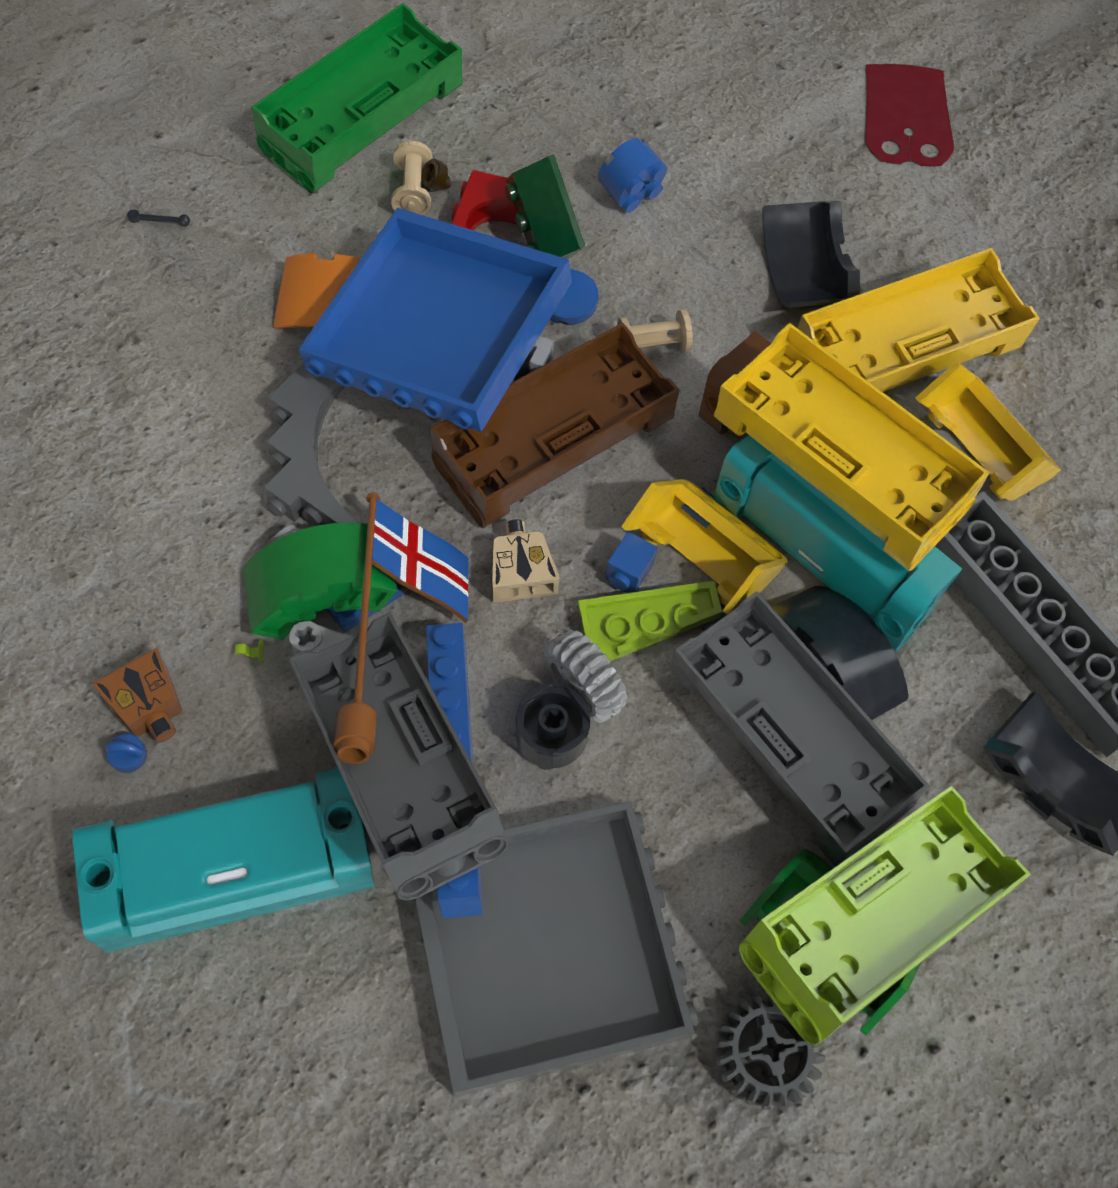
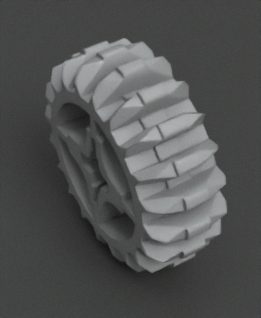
[544,629,628,723]

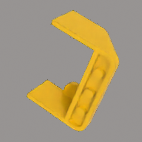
[915,361,1061,502]
[621,479,788,615]

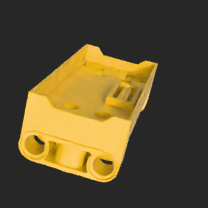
[797,248,1040,392]
[714,323,990,571]

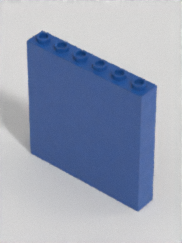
[298,208,572,432]

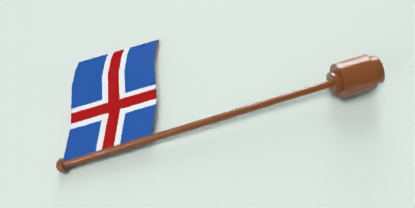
[334,492,469,764]

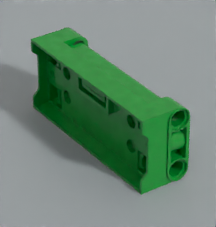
[251,3,463,194]

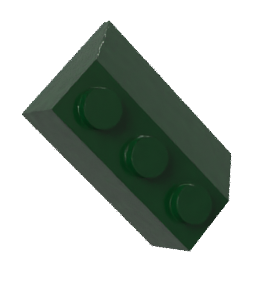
[505,154,586,259]

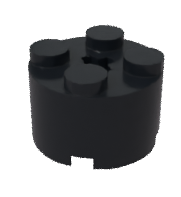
[515,684,590,770]

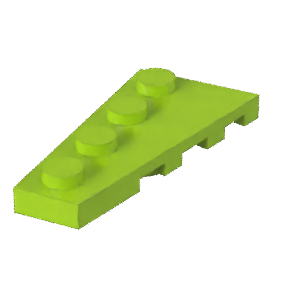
[577,581,722,662]

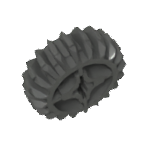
[714,995,825,1110]

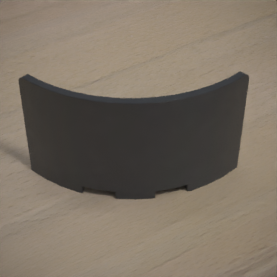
[762,200,860,308]
[771,586,909,720]
[983,692,1118,856]

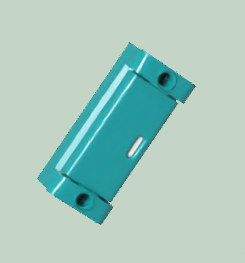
[714,435,962,652]
[72,767,375,953]

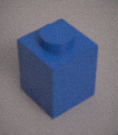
[605,531,658,592]

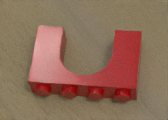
[452,170,517,230]

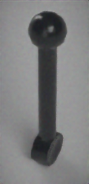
[127,210,190,227]

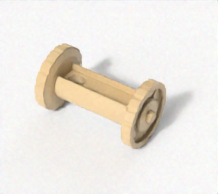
[391,141,433,215]
[617,309,693,352]

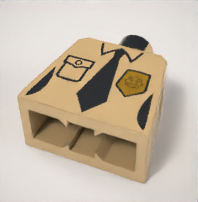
[492,519,559,603]

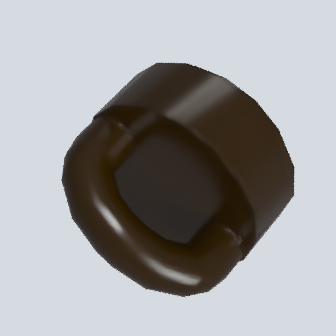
[421,159,452,191]

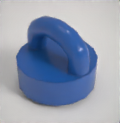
[105,734,147,773]

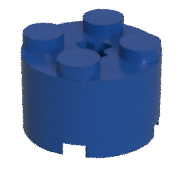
[598,138,668,213]

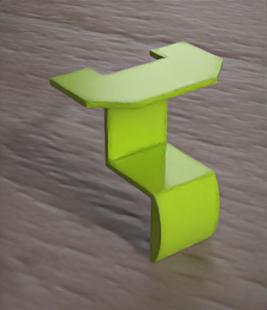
[234,639,265,664]

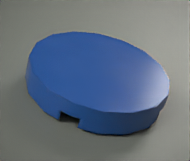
[550,269,599,325]

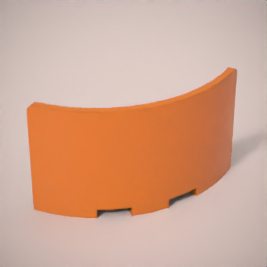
[273,253,359,329]

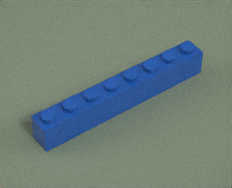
[426,623,483,919]

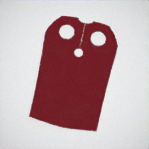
[865,64,954,166]

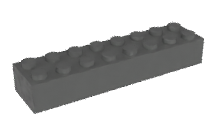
[935,491,1118,757]

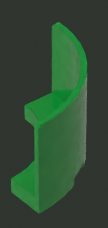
[243,523,397,640]

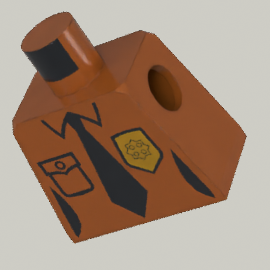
[92,648,182,743]

